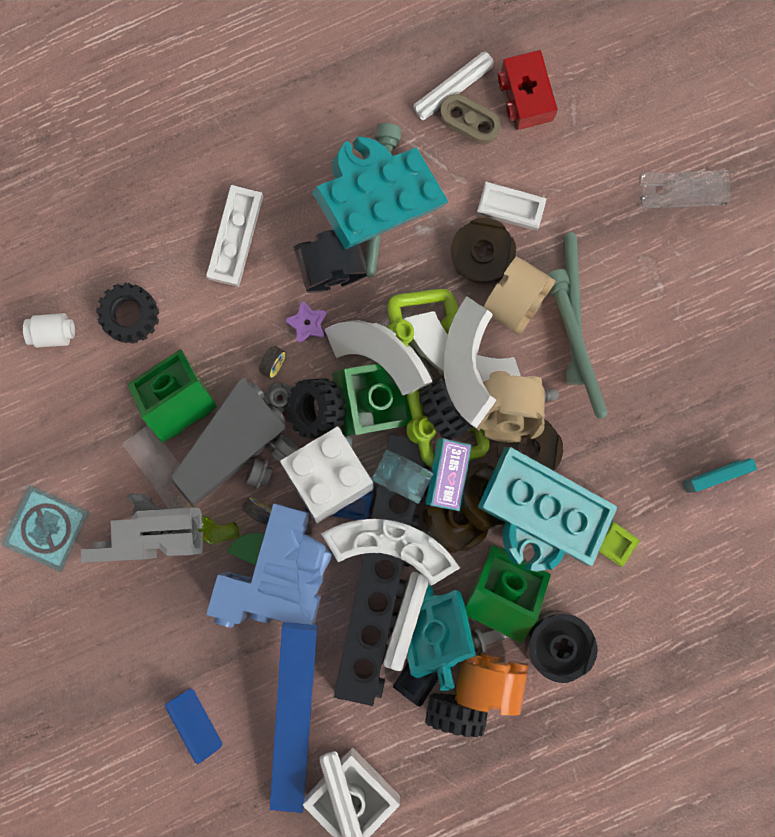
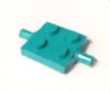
[407,583,476,691]

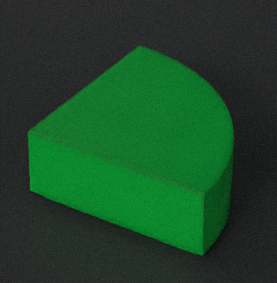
[226,533,265,565]

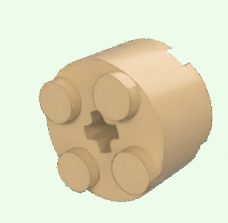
[484,256,556,335]
[477,371,545,442]

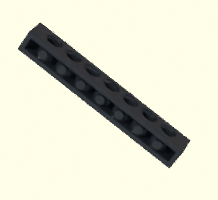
[333,434,430,706]

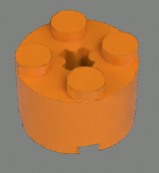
[455,653,528,715]

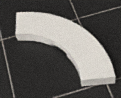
[443,296,497,428]
[404,311,521,382]
[324,320,432,395]
[321,519,460,586]

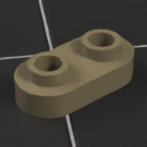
[440,94,501,145]

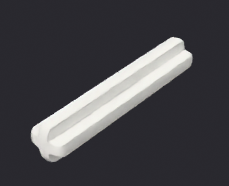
[413,52,494,120]
[383,572,429,671]
[320,751,363,837]

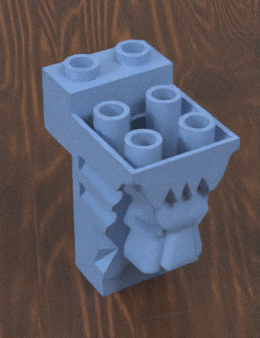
[206,504,332,627]

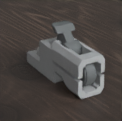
[81,494,203,563]

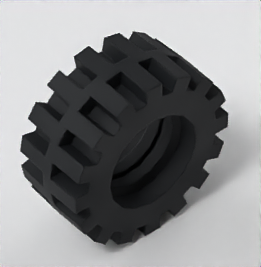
[96,283,159,344]
[419,376,474,440]
[286,378,346,438]
[425,693,488,737]

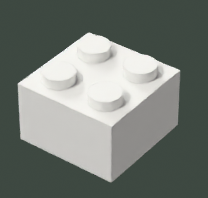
[280,426,373,524]
[303,747,400,837]

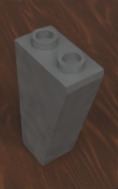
[171,378,286,508]

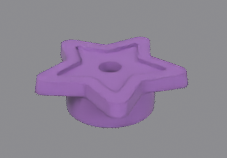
[286,302,327,343]

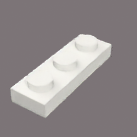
[206,185,263,287]

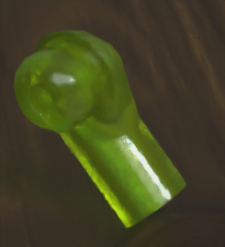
[198,515,239,544]

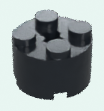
[293,230,368,293]
[525,611,598,683]

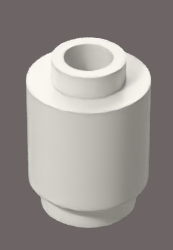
[23,313,75,348]

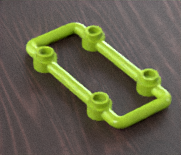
[387,289,489,467]

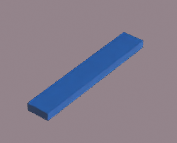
[270,622,318,813]

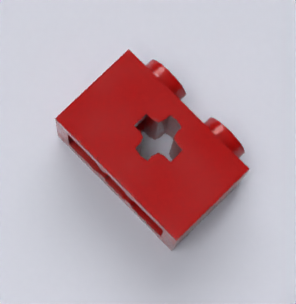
[497,50,558,130]

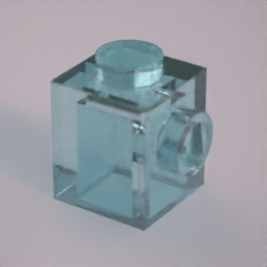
[371,450,434,504]

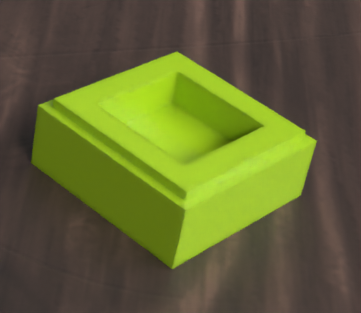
[599,522,641,567]

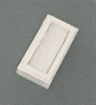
[476,182,547,231]

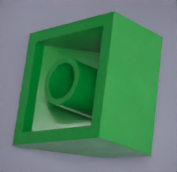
[127,349,218,443]
[332,364,412,437]
[465,545,551,643]

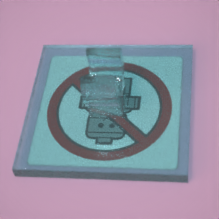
[2,486,89,572]

